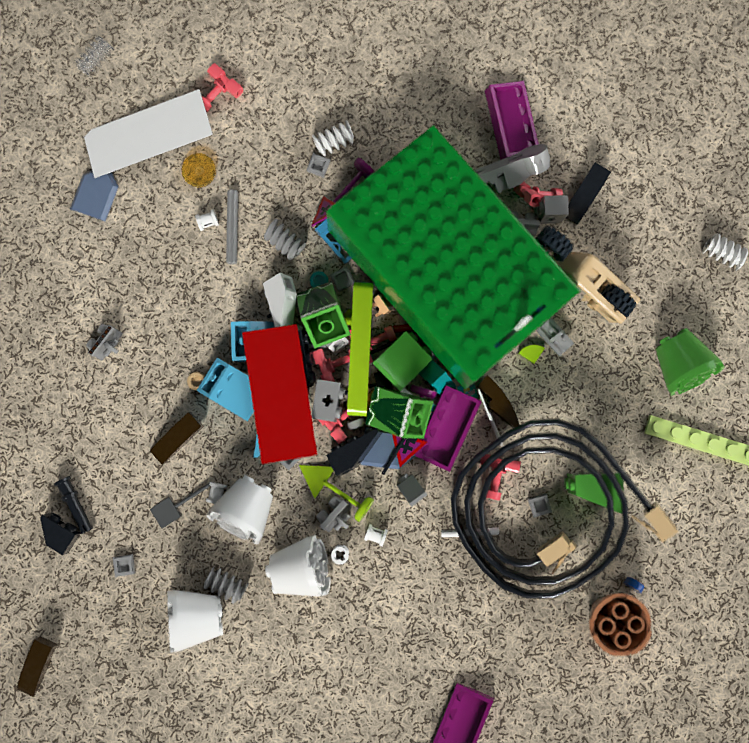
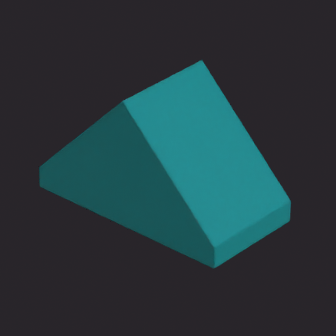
[418,360,456,397]

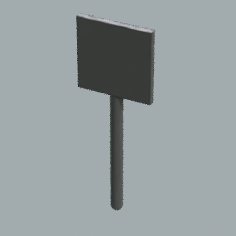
[150,483,210,529]

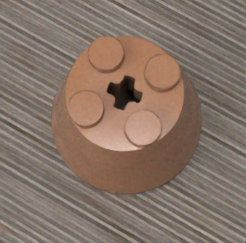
[589,593,652,656]

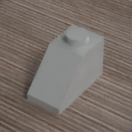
[397,473,427,507]

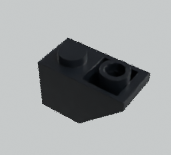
[40,512,81,556]

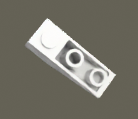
[263,273,297,327]

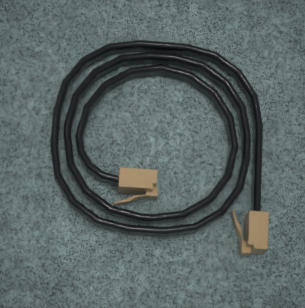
[451,418,678,599]

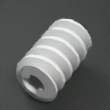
[312,120,354,156]
[701,233,748,271]

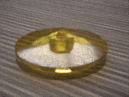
[182,153,216,188]

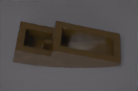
[476,375,520,428]
[150,412,204,465]
[16,636,58,697]

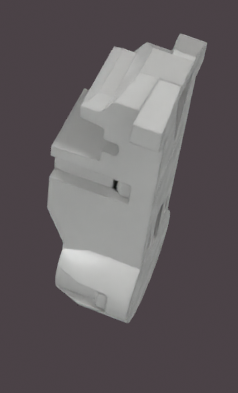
[474,144,550,193]

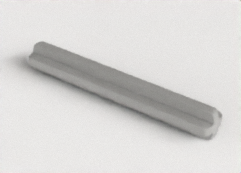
[226,190,238,264]

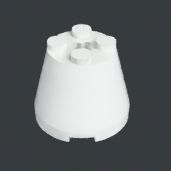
[206,475,273,544]
[265,535,331,596]
[167,590,223,653]

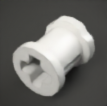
[195,209,219,231]
[206,482,227,504]
[364,524,388,546]
[331,545,349,564]

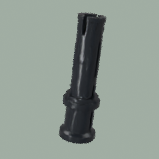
[54,476,93,534]

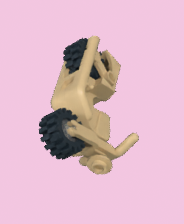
[535,226,641,324]

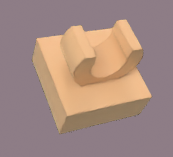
[372,294,395,317]

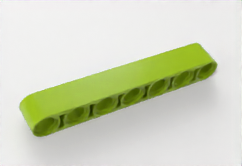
[347,282,373,416]

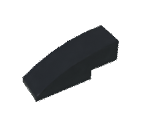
[566,162,611,225]

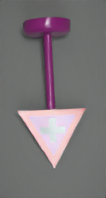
[311,158,375,227]
[392,384,437,467]

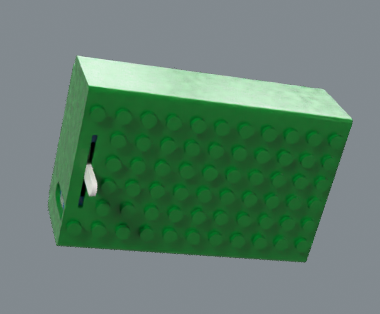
[326,125,581,390]

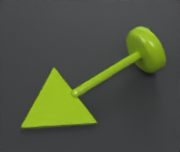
[299,465,374,522]

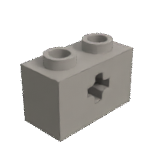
[534,195,569,224]
[312,379,345,422]

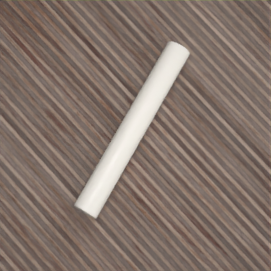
[441,527,499,537]

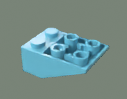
[231,321,274,362]
[196,358,254,421]

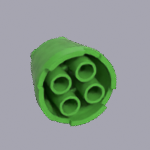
[656,328,725,396]

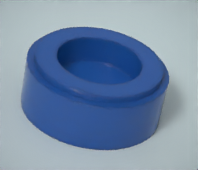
[624,577,645,593]

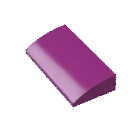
[485,81,539,160]
[414,385,482,472]
[433,683,495,743]

